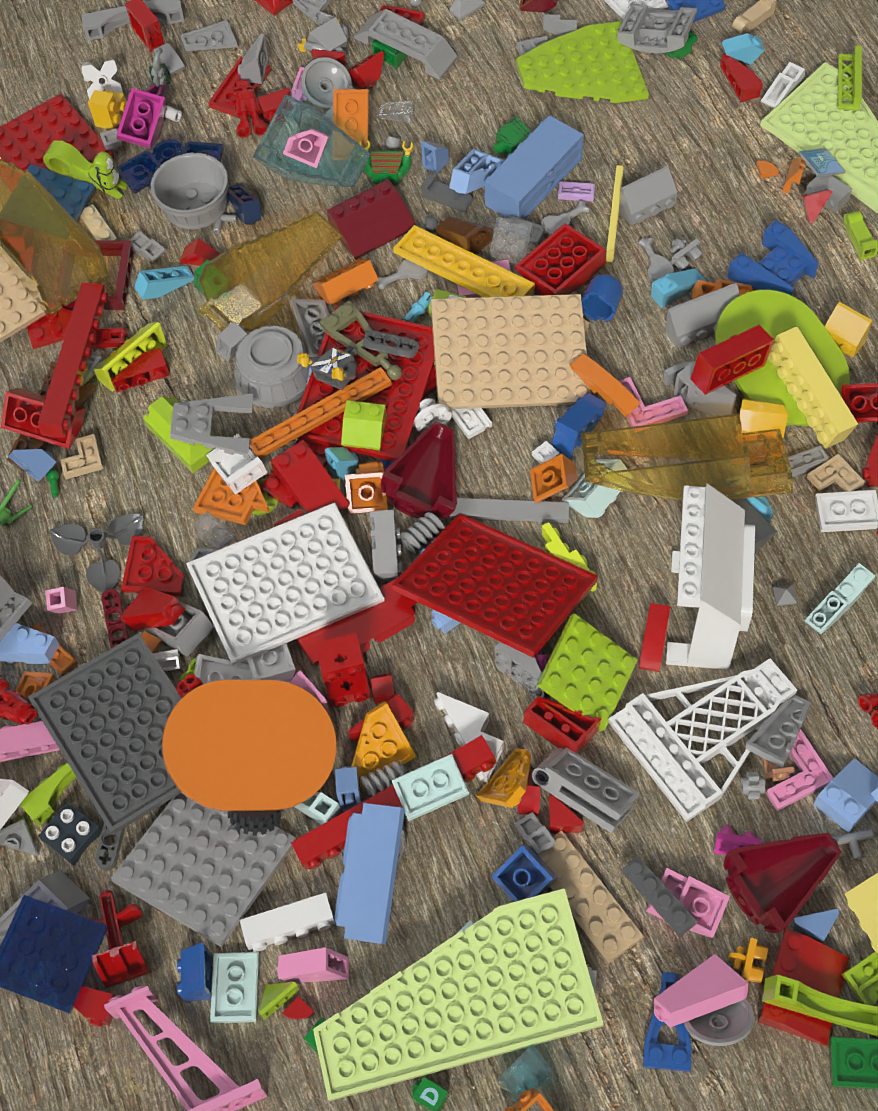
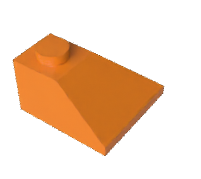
[530,454,578,503]

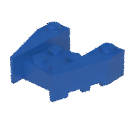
[727,220,819,296]

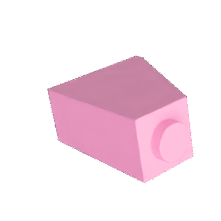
[277,947,349,983]

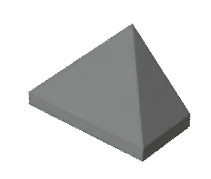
[449,0,486,21]

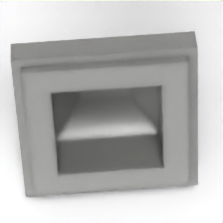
[772,584,797,606]

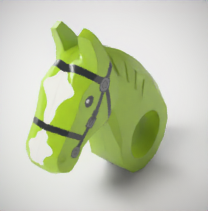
[43,141,127,199]

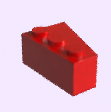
[523,696,602,754]

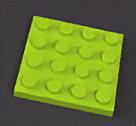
[536,614,638,731]

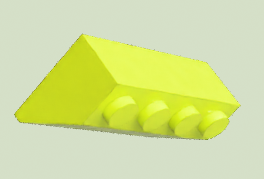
[93,322,167,392]

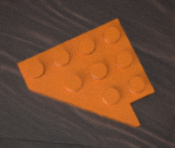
[192,469,270,525]

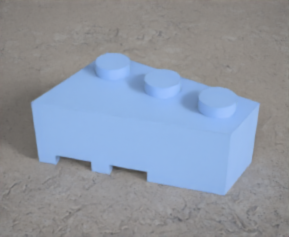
[449,149,505,194]
[0,623,59,665]

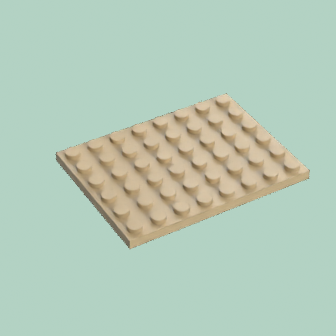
[430,294,591,409]

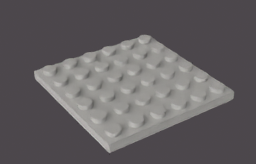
[111,793,296,947]

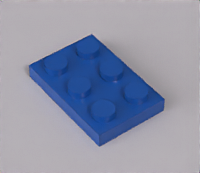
[665,0,726,23]

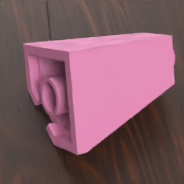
[283,128,330,168]

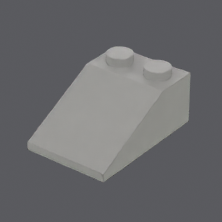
[145,601,214,657]

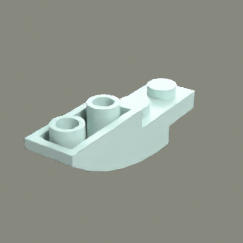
[805,563,875,634]

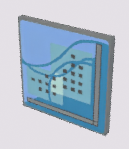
[798,148,845,177]

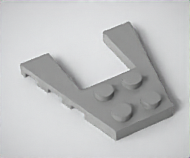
[170,394,253,459]

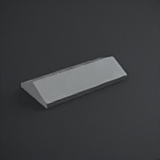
[290,299,329,357]

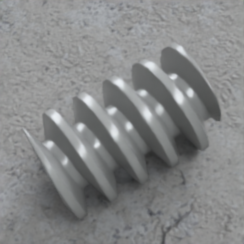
[400,512,445,554]
[360,759,407,798]

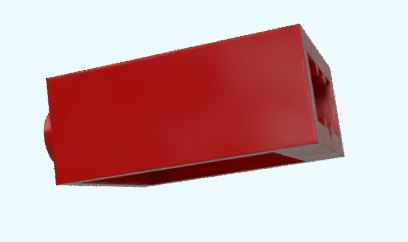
[125,0,165,52]

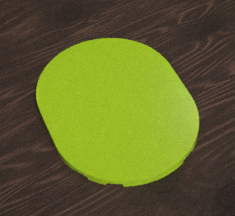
[715,290,850,427]

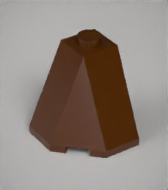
[437,216,493,255]

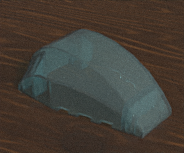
[253,94,371,187]

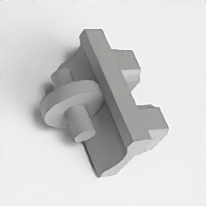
[669,238,703,271]

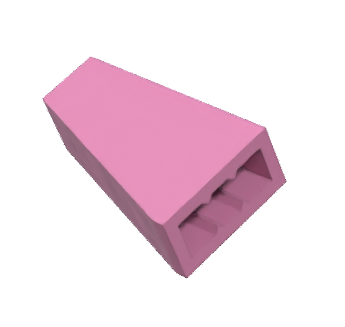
[654,954,748,1027]

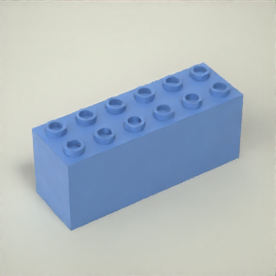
[484,115,584,220]

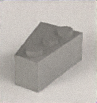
[369,510,402,583]

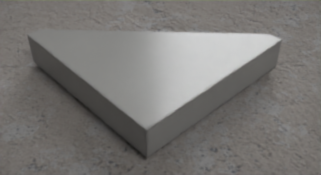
[0,819,39,856]

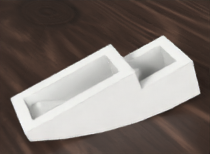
[761,62,805,109]

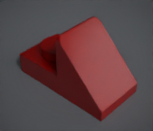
[517,771,541,816]

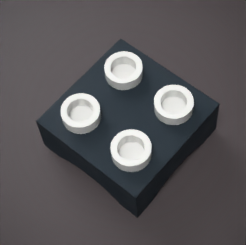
[38,802,102,866]

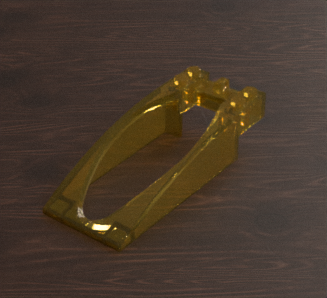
[581,414,793,499]

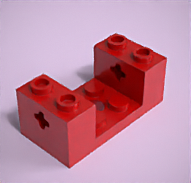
[314,633,371,707]

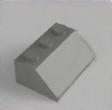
[619,166,677,226]

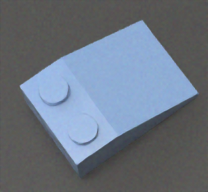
[814,758,878,833]

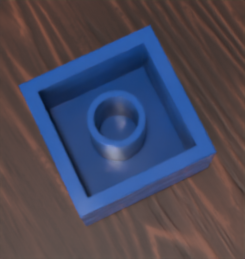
[491,845,559,902]

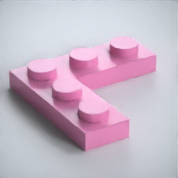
[619,377,688,432]
[766,730,833,811]

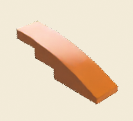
[569,353,641,418]

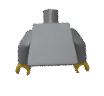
[297,17,348,57]

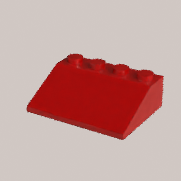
[515,223,606,296]
[758,929,850,1046]

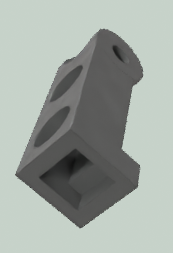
[421,174,473,212]

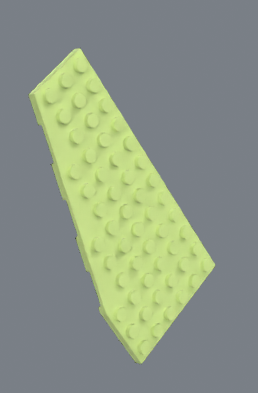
[313,888,604,1101]

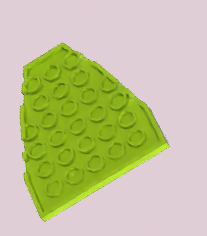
[515,21,649,103]

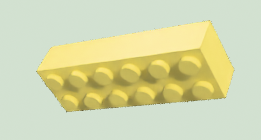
[768,327,858,449]

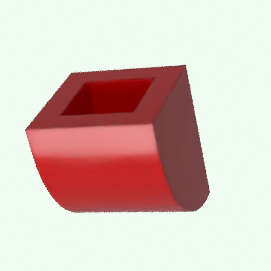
[370,673,395,703]

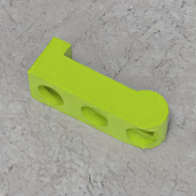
[843,211,878,260]

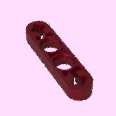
[101,589,129,649]

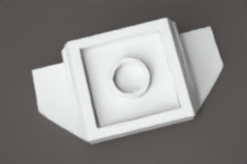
[247,643,295,683]

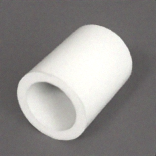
[164,105,182,122]

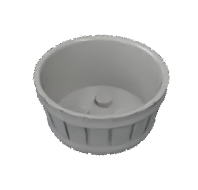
[151,153,228,230]
[234,326,310,408]

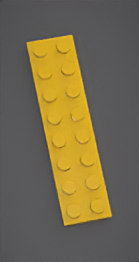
[393,225,535,297]

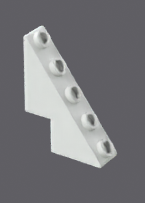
[434,692,504,783]

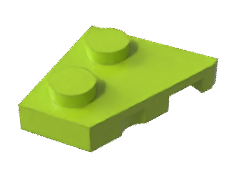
[841,951,878,1006]

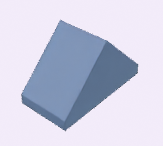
[791,909,839,943]

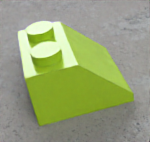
[341,400,387,450]

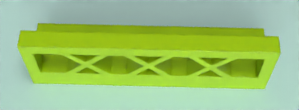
[837,46,862,111]

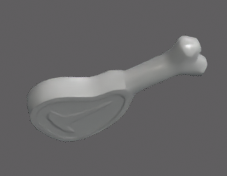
[541,201,590,237]
[638,237,674,282]
[377,259,429,289]

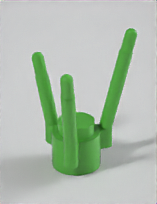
[0,479,32,526]

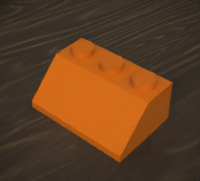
[312,259,379,306]

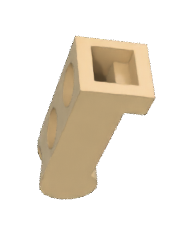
[732,0,776,35]

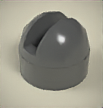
[424,216,438,231]

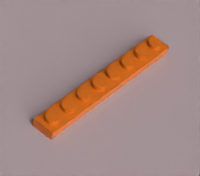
[249,367,392,459]

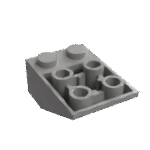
[673,361,736,418]
[495,642,546,698]

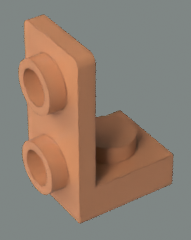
[761,757,795,782]

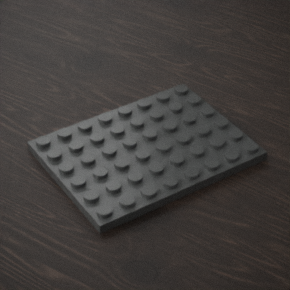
[28,633,182,835]

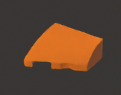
[782,156,805,193]

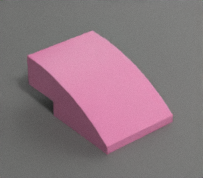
[646,868,730,938]

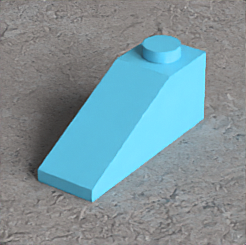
[134,266,194,300]
[651,269,707,308]

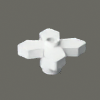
[81,59,123,99]

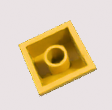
[825,302,872,357]

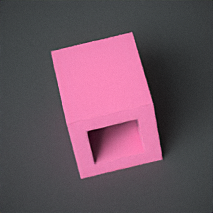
[45,587,77,614]

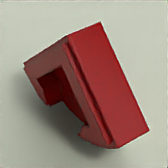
[282,996,315,1020]

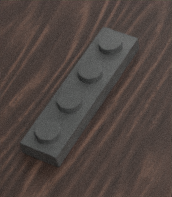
[621,856,697,937]

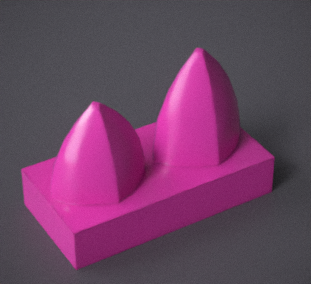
[714,824,762,855]

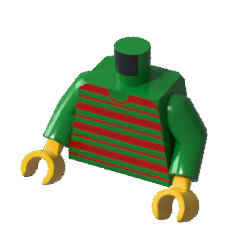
[360,140,414,185]

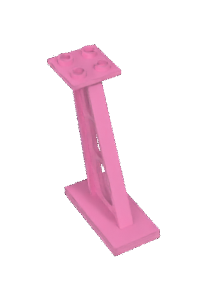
[104,986,268,1111]

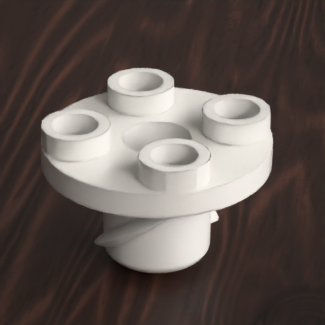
[414,398,452,434]

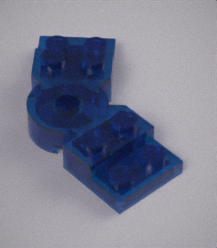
[116,140,224,194]

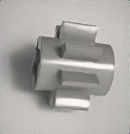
[741,772,765,799]

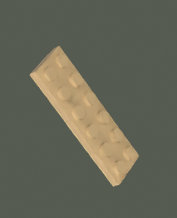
[539,831,644,965]

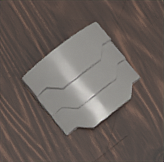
[617,4,697,53]

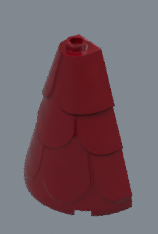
[381,421,457,519]
[724,833,842,933]

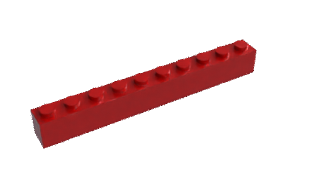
[38,282,108,438]
[290,735,497,870]

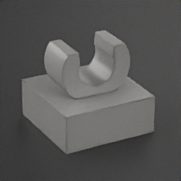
[100,128,122,152]

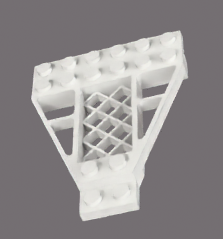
[608,658,797,822]

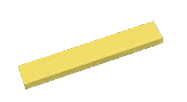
[606,165,624,262]

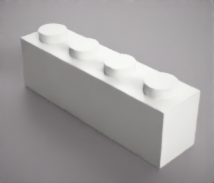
[240,893,335,952]

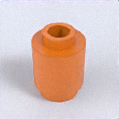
[356,461,384,474]

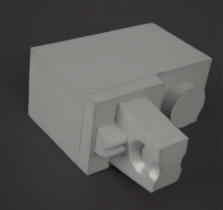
[801,175,852,213]

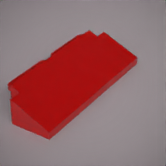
[297,578,419,665]

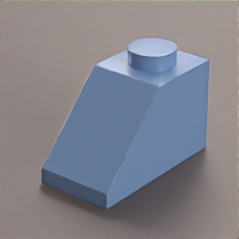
[421,141,449,174]
[8,449,56,482]
[335,766,362,813]

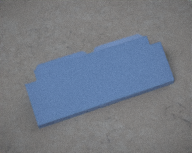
[334,803,405,944]

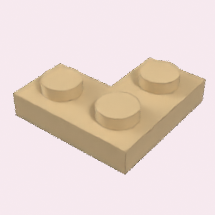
[61,434,103,479]
[807,454,865,492]

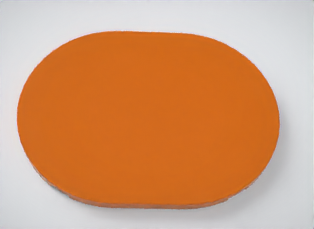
[162,680,336,811]

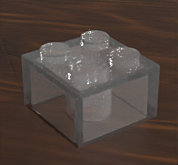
[490,217,535,263]

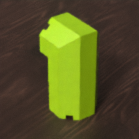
[143,396,215,474]

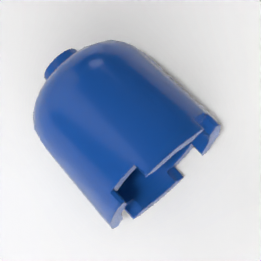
[581,274,623,322]

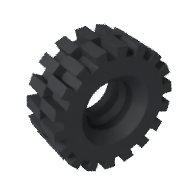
[227,810,282,836]

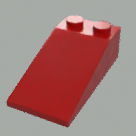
[270,440,350,514]

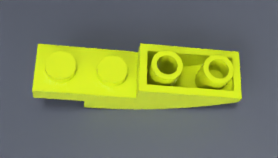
[542,522,597,592]

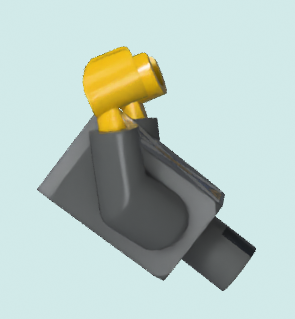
[297,346,357,390]

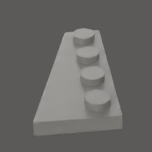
[746,694,810,768]

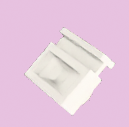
[450,408,492,439]

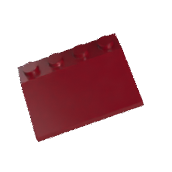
[327,179,417,260]

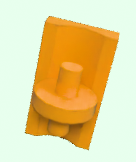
[728,938,768,983]

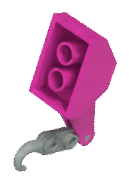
[116,48,167,149]

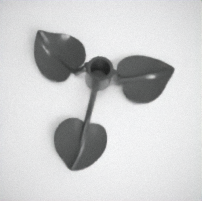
[50,514,144,593]

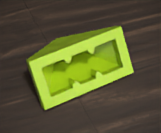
[259,982,300,1021]

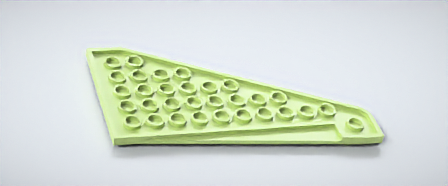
[760,62,878,214]

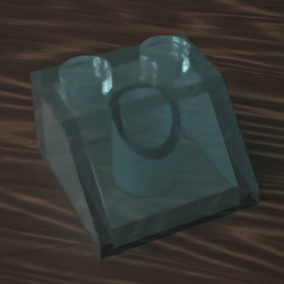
[499,1044,552,1103]

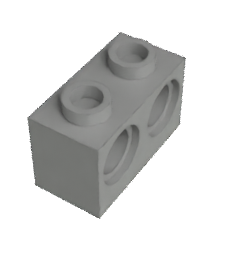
[216,322,247,362]

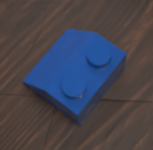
[177,943,212,1002]

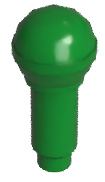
[46,469,60,498]

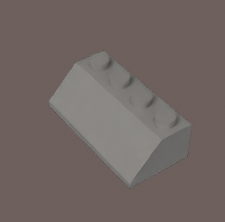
[665,283,740,348]

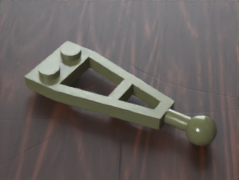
[319,301,402,380]

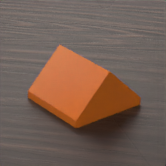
[345,472,388,513]

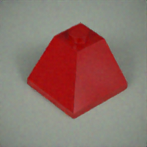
[347,51,384,89]

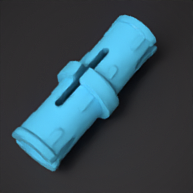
[403,292,433,323]

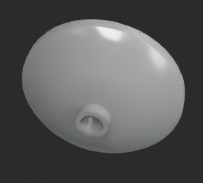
[301,58,352,109]
[684,999,754,1046]

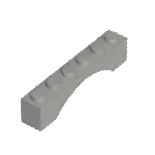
[81,0,184,41]

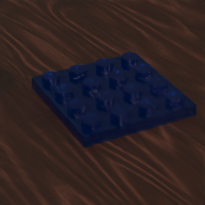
[0,895,108,1015]

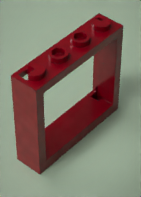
[55,240,134,310]

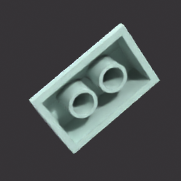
[562,459,633,518]

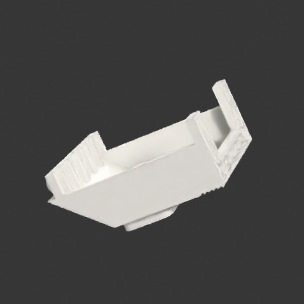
[666,484,755,670]

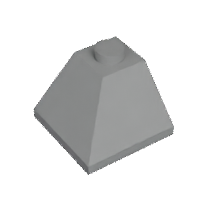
[238,33,269,84]

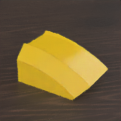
[735,398,788,443]

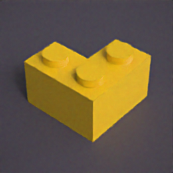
[88,90,127,130]

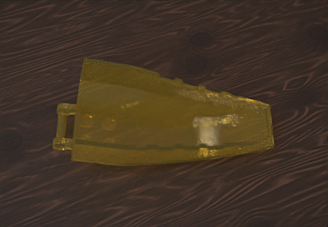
[198,211,342,332]

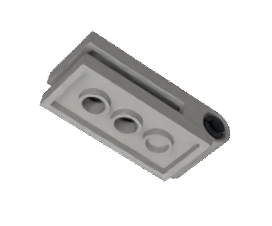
[532,747,640,833]

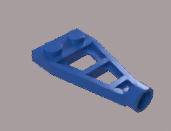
[643,972,692,1072]

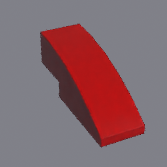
[639,603,671,672]

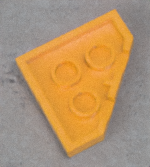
[352,702,416,791]
[476,748,531,808]

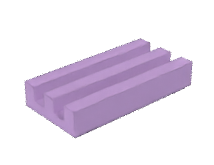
[558,181,595,202]

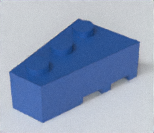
[552,392,607,460]

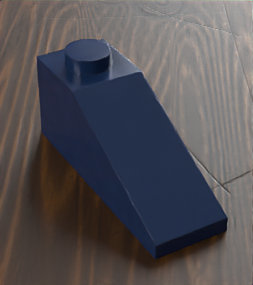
[227,184,261,225]

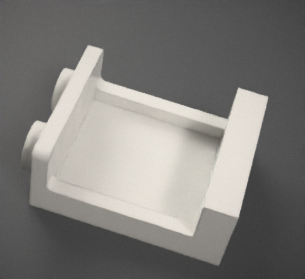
[207,434,267,495]

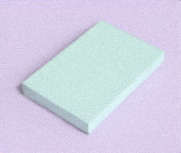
[392,754,469,821]
[210,952,260,1023]

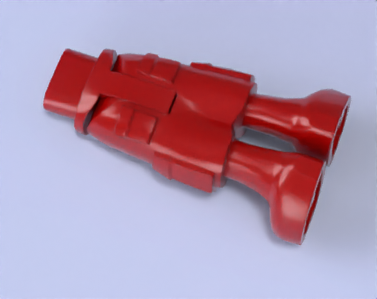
[235,80,268,138]
[0,677,37,724]

